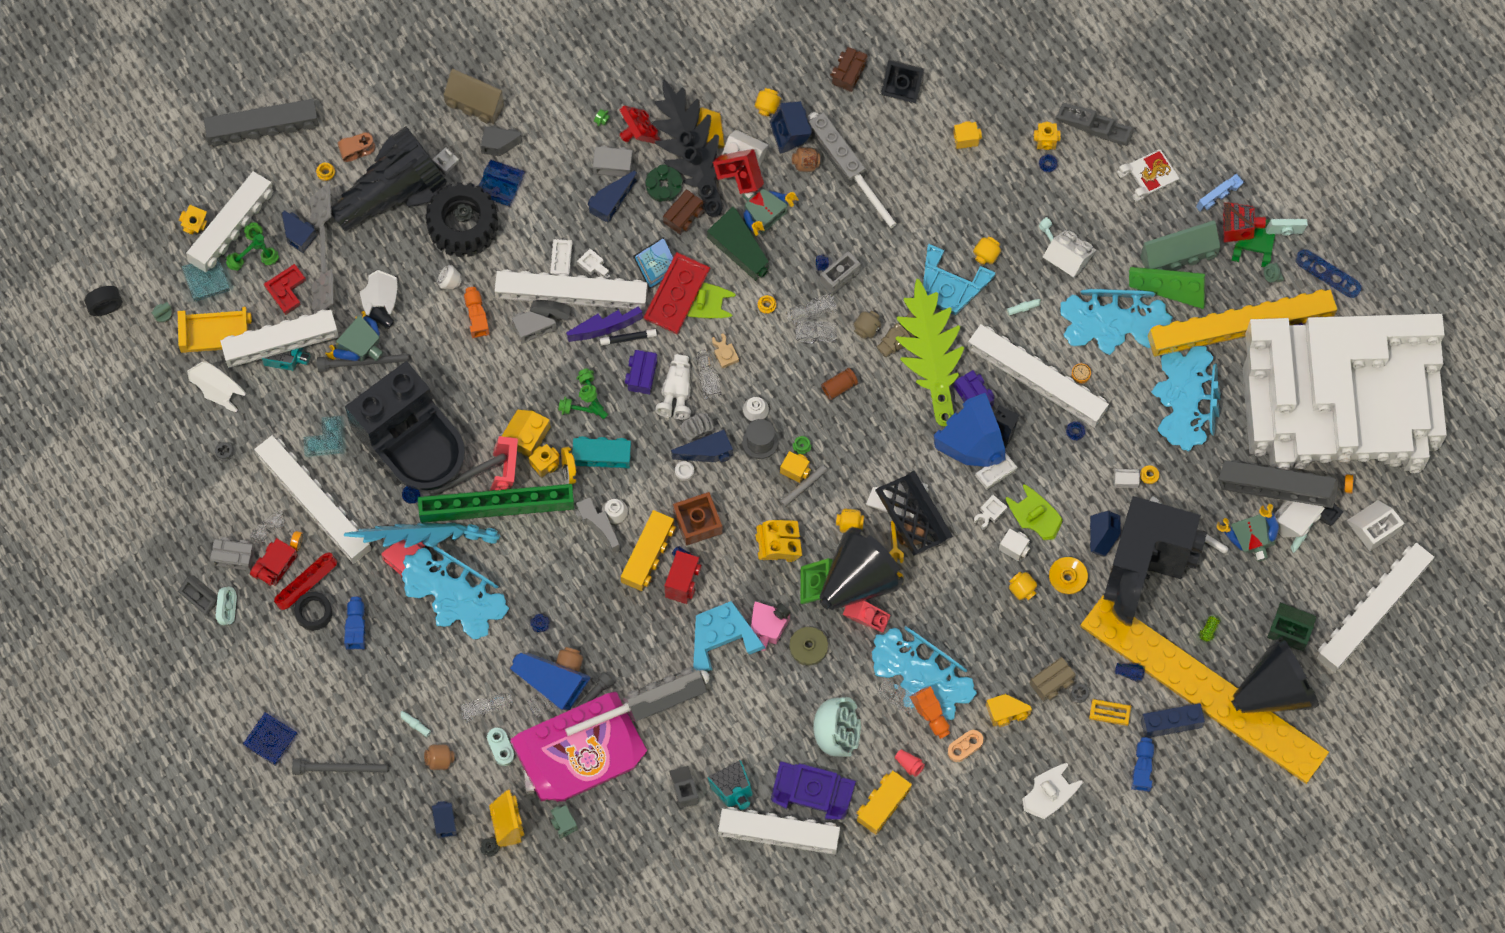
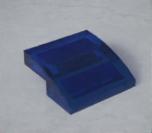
[478,159,525,207]

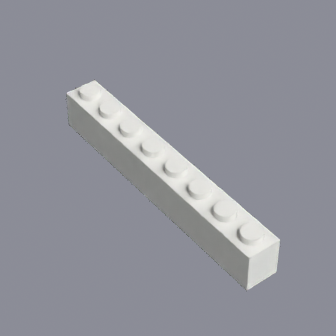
[494,270,648,310]
[967,324,1109,428]
[254,435,371,564]
[1317,543,1434,673]

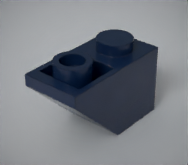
[282,210,316,253]
[1090,511,1121,557]
[432,801,457,838]

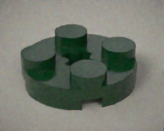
[645,164,683,202]

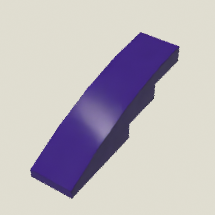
[566,306,643,342]

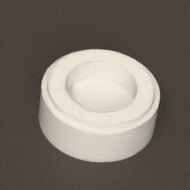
[675,461,694,481]

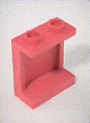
[490,436,518,491]

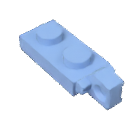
[1196,174,1243,212]

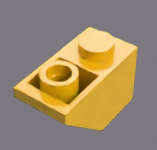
[986,694,1032,727]

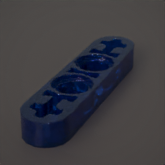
[1296,249,1361,298]

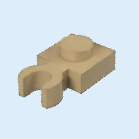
[712,333,739,369]

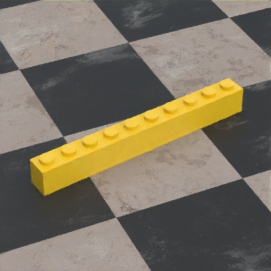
[1148,289,1337,357]

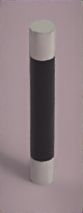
[600,329,657,346]

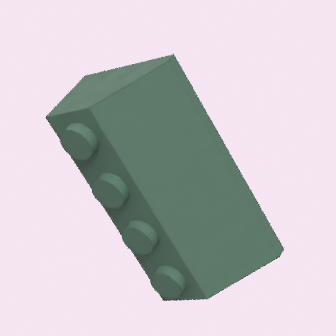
[1140,220,1220,271]

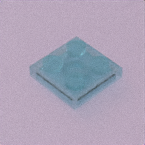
[182,257,230,302]

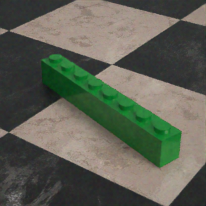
[418,484,575,523]

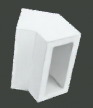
[1114,469,1140,488]

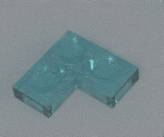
[303,416,343,457]

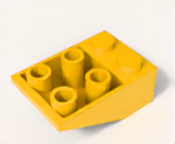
[489,790,524,848]

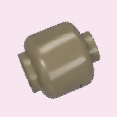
[853,311,881,340]

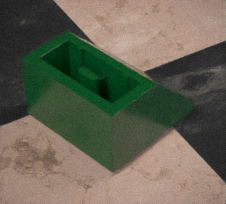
[1267,602,1317,652]

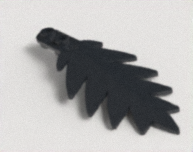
[652,80,723,217]

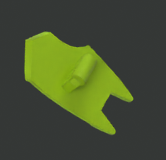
[687,282,736,318]
[1006,485,1063,540]

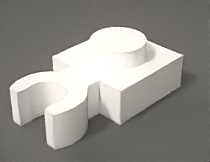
[974,495,1007,530]

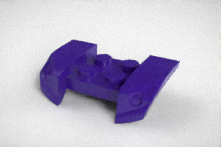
[771,761,856,820]

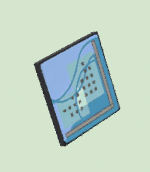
[633,237,674,288]

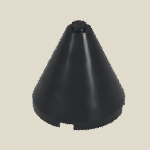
[819,527,904,610]
[1231,636,1319,713]

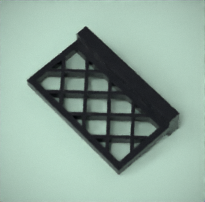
[875,471,953,556]

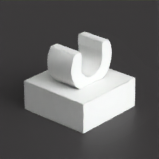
[432,147,459,173]

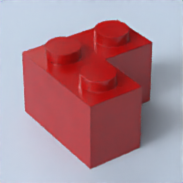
[713,149,764,194]
[665,551,702,604]

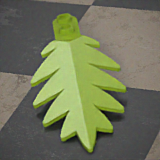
[895,279,964,427]

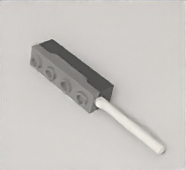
[807,112,896,228]
[565,667,710,736]

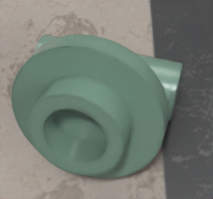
[1264,263,1284,283]
[151,302,172,322]

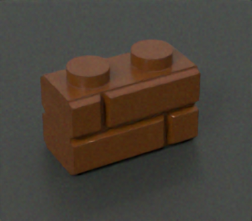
[830,47,868,92]
[663,190,704,235]

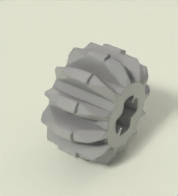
[681,413,714,441]

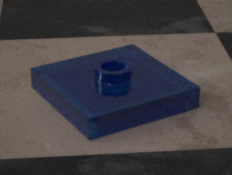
[243,712,298,766]

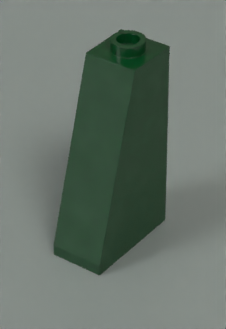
[707,207,769,281]

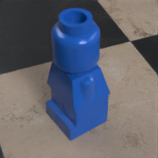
[344,597,365,649]
[1131,737,1155,792]

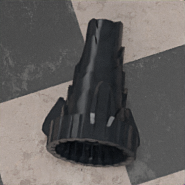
[331,126,447,231]

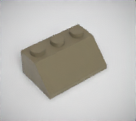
[444,69,504,124]

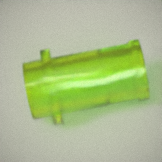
[1199,616,1220,642]

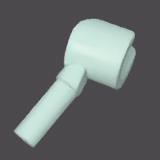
[1039,217,1054,241]

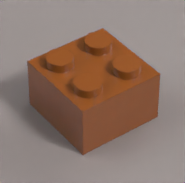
[673,492,722,546]

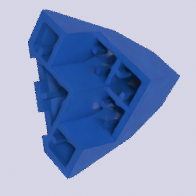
[934,393,1006,467]

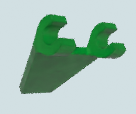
[1231,220,1275,268]

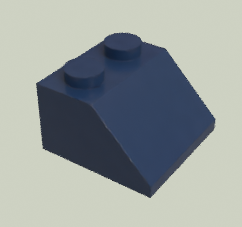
[769,101,812,154]

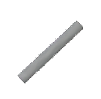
[780,465,827,507]

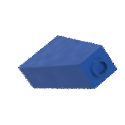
[510,653,591,710]

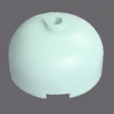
[813,697,861,757]

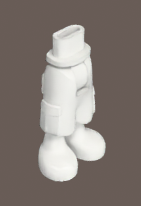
[655,354,691,420]

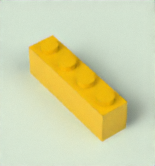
[621,510,676,591]

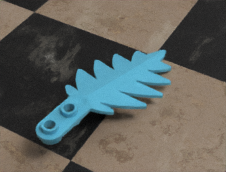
[344,523,500,548]

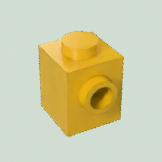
[953,121,982,149]
[780,451,811,483]

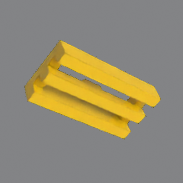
[1089,699,1131,726]

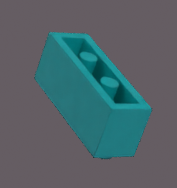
[572,436,631,468]

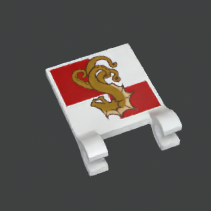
[1117,149,1180,202]

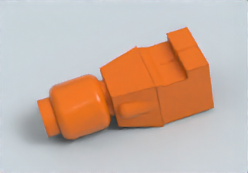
[464,287,490,338]
[910,686,950,739]

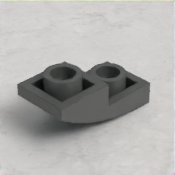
[530,300,572,321]

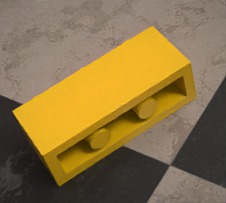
[856,771,912,835]

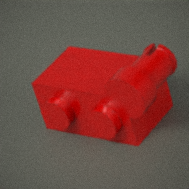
[250,538,298,587]

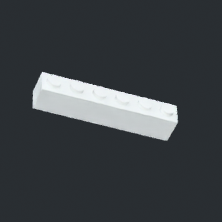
[186,171,273,273]
[220,310,339,368]
[718,807,840,855]

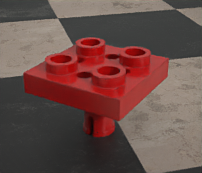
[619,105,660,144]

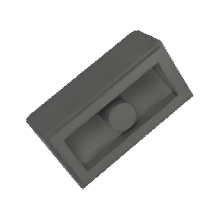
[178,575,218,615]

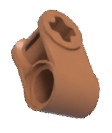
[338,132,375,162]

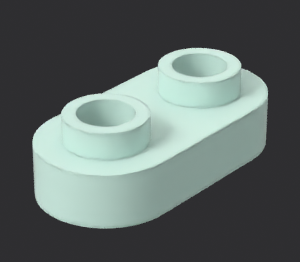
[216,586,237,625]
[487,728,514,766]

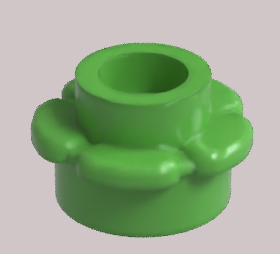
[594,109,610,126]
[793,436,811,455]

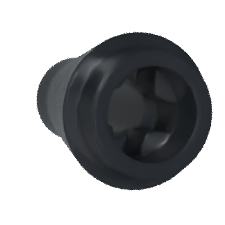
[369,307,395,329]

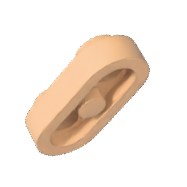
[947,730,983,762]

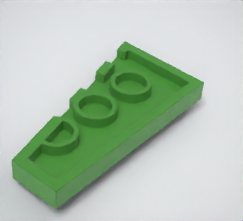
[1129,267,1205,309]

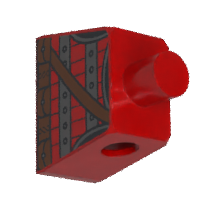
[1223,202,1266,242]

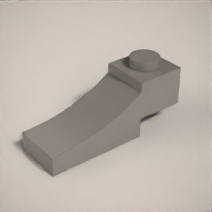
[574,497,620,553]

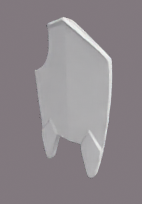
[360,270,397,315]
[187,361,246,412]
[1022,763,1083,819]

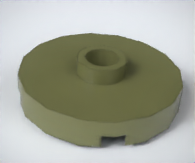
[789,627,828,666]

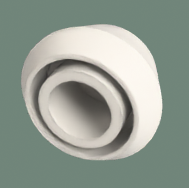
[437,265,462,290]
[743,397,769,421]
[602,499,628,524]

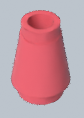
[895,749,925,777]

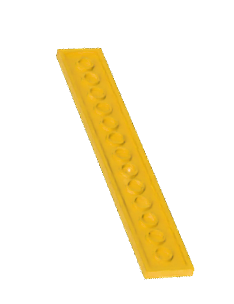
[1080,595,1329,784]

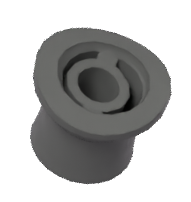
[742,419,778,459]

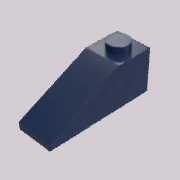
[588,171,638,223]
[671,430,733,462]

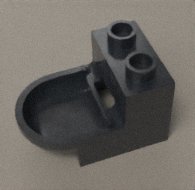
[345,361,465,491]
[1103,496,1207,627]

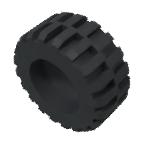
[426,182,498,257]

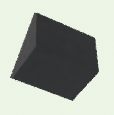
[880,59,925,104]

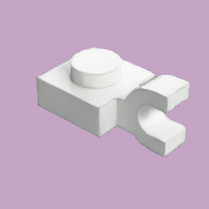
[577,249,610,279]

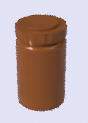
[821,368,858,400]

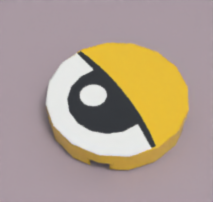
[561,447,576,485]

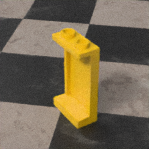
[178,307,252,353]

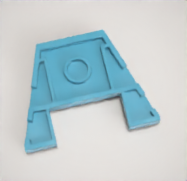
[923,244,995,315]
[693,601,765,672]

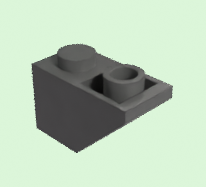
[480,126,522,156]
[669,766,699,809]

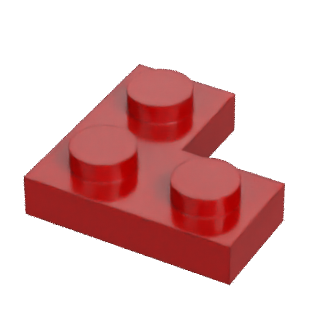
[263,264,306,315]

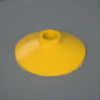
[1049,557,1088,594]

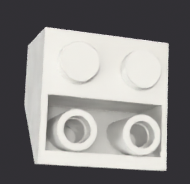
[722,130,769,167]
[1043,230,1096,277]
[1274,500,1325,538]
[1347,500,1404,551]

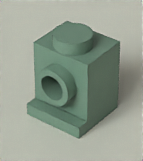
[550,805,578,839]

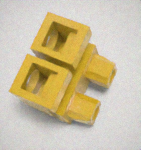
[755,520,802,562]

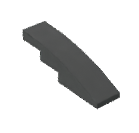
[1056,103,1134,146]

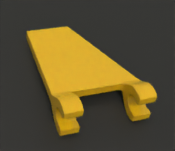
[889,521,904,578]

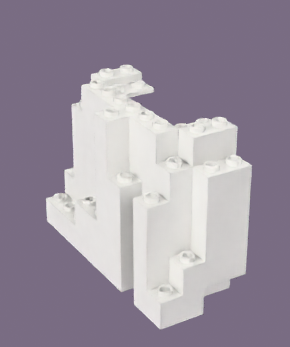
[1242,314,1447,473]

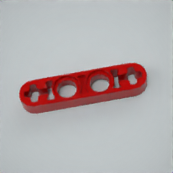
[274,552,337,610]

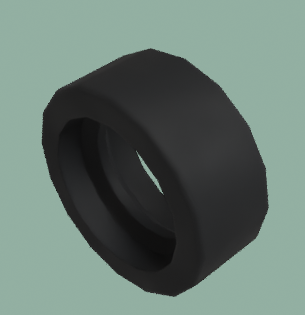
[84,286,123,316]
[294,591,332,631]

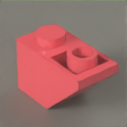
[842,601,891,633]

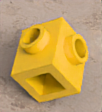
[1034,122,1060,150]
[179,204,207,235]
[529,444,560,478]

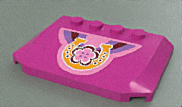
[510,692,647,802]

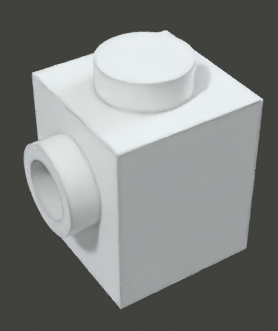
[999,529,1030,561]

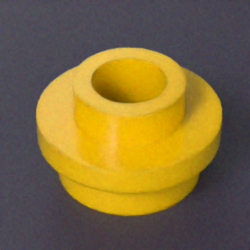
[316,163,335,181]
[758,295,776,314]
[1140,465,1159,484]

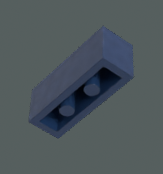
[1141,703,1205,738]

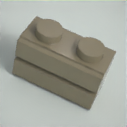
[1029,657,1076,701]

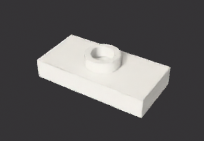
[550,239,572,276]
[975,453,1017,490]

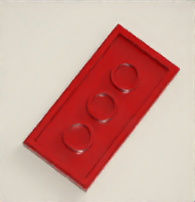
[643,252,710,335]

